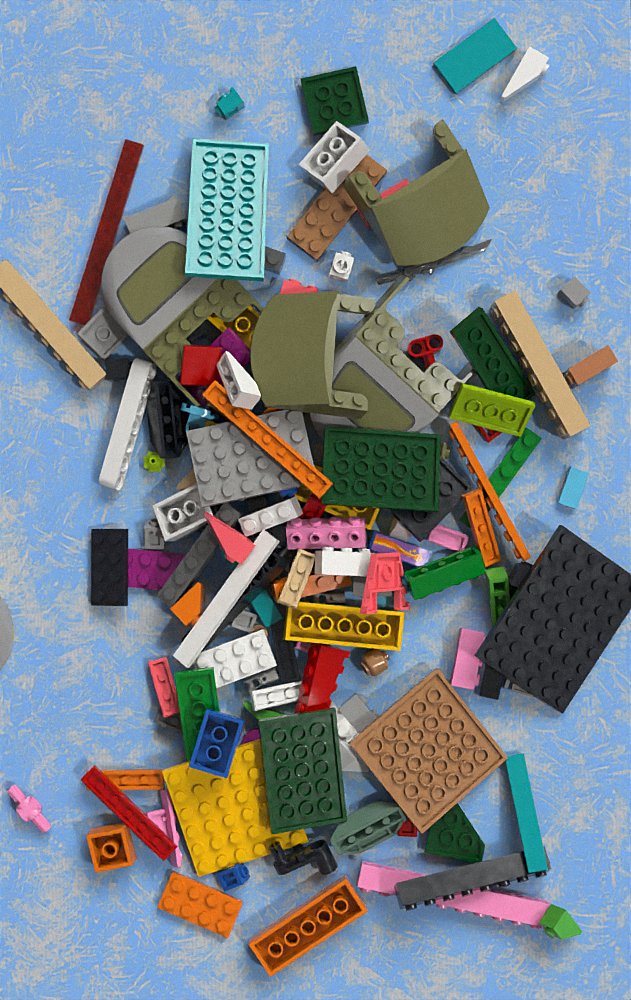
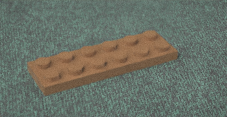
[287,155,387,261]

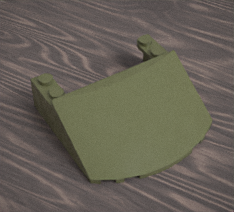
[344,119,490,267]
[250,291,375,419]

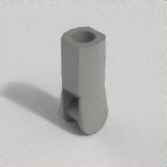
[312,591,345,605]
[243,667,279,693]

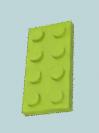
[449,383,535,437]

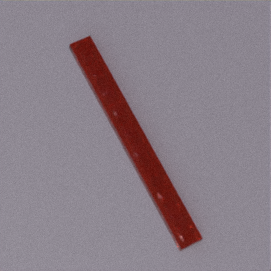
[69,139,144,325]

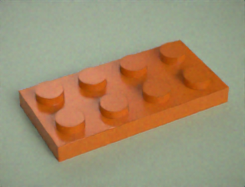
[157,871,243,938]

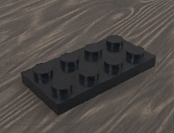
[91,529,128,606]

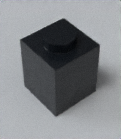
[104,357,133,382]

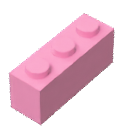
[450,627,486,690]

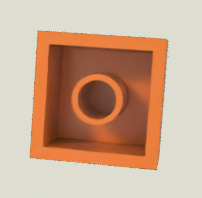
[86,822,137,873]

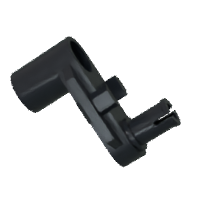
[268,839,338,875]

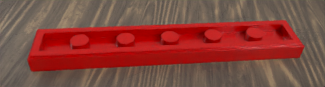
[81,765,178,861]

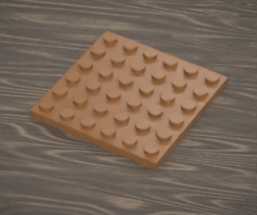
[348,668,508,834]

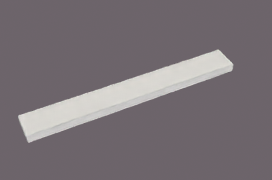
[173,530,280,668]

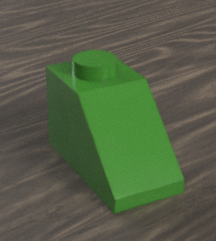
[539,904,583,940]

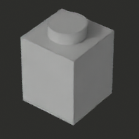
[558,277,590,309]

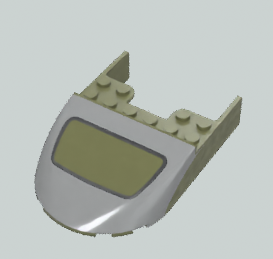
[101,226,264,407]
[310,276,475,440]

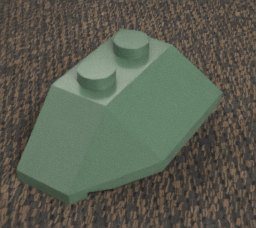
[330,801,407,855]

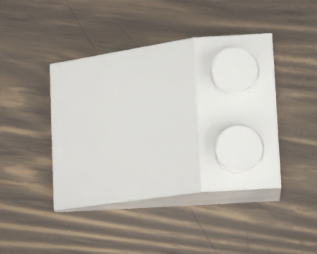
[153,484,213,542]

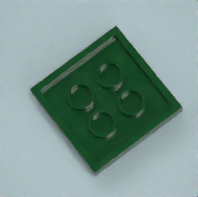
[301,66,369,136]

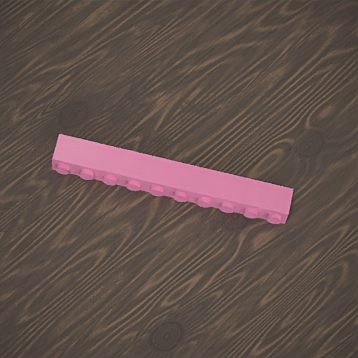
[357,861,551,929]

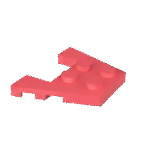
[360,552,410,614]

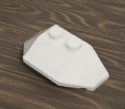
[329,701,369,772]

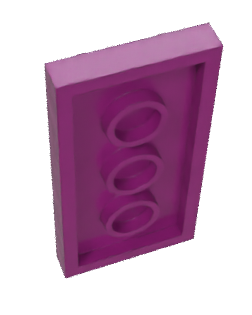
[176,327,250,407]
[128,548,192,593]

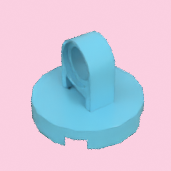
[180,403,219,431]

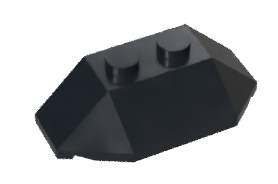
[146,381,190,459]

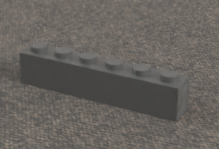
[157,502,244,607]

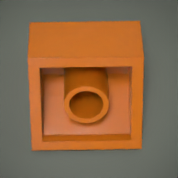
[170,582,206,626]

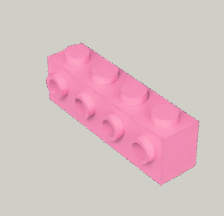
[286,516,366,549]

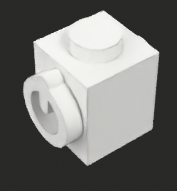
[329,251,354,283]

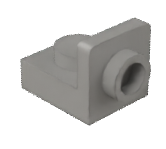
[144,518,165,549]
[229,610,257,633]

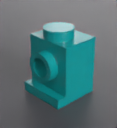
[214,87,245,120]

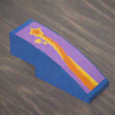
[367,531,432,567]

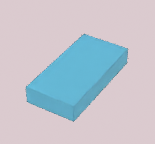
[558,467,589,510]

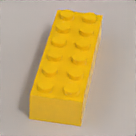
[283,602,404,651]

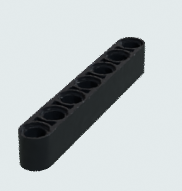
[182,552,286,651]

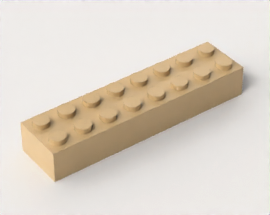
[490,290,591,440]

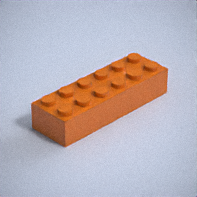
[249,874,368,977]

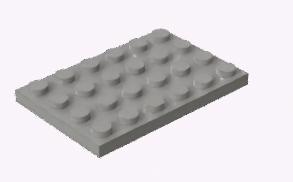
[186,410,314,508]

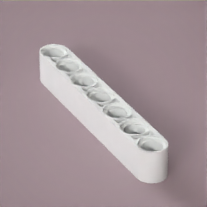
[99,358,156,490]

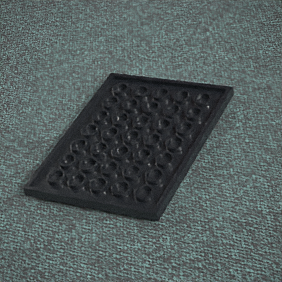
[474,525,631,713]

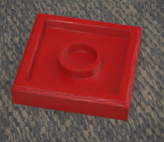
[180,345,223,386]

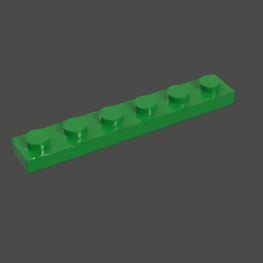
[459,427,542,529]

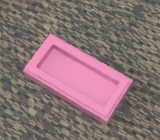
[427,524,469,552]

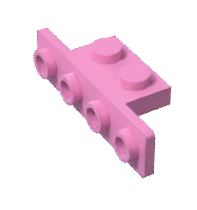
[145,789,182,868]

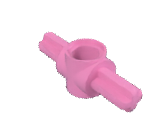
[7,785,51,833]

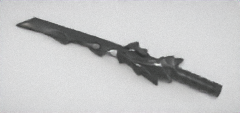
[376,239,492,285]

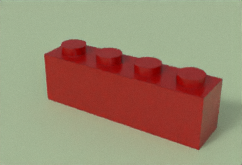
[295,642,350,713]

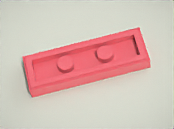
[148,657,180,718]

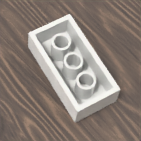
[193,628,277,688]

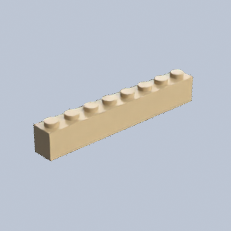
[0,259,107,391]

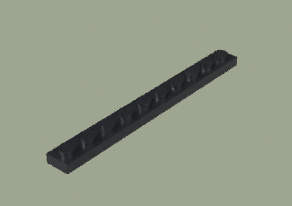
[246,495,300,685]

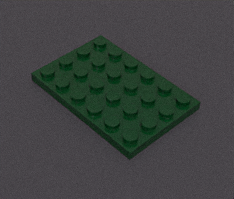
[321,426,441,512]
[258,707,347,834]

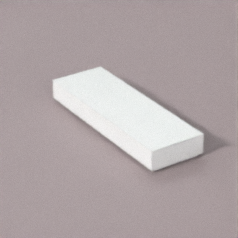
[249,680,303,711]

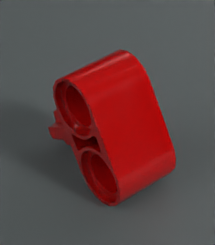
[407,334,443,369]

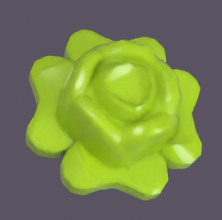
[143,451,166,473]

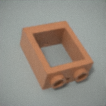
[563,345,618,389]

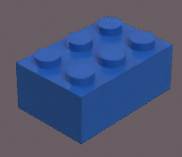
[189,708,245,778]

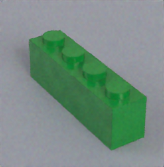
[404,546,486,600]

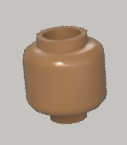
[360,648,390,677]

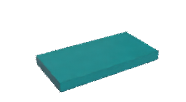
[433,18,517,94]

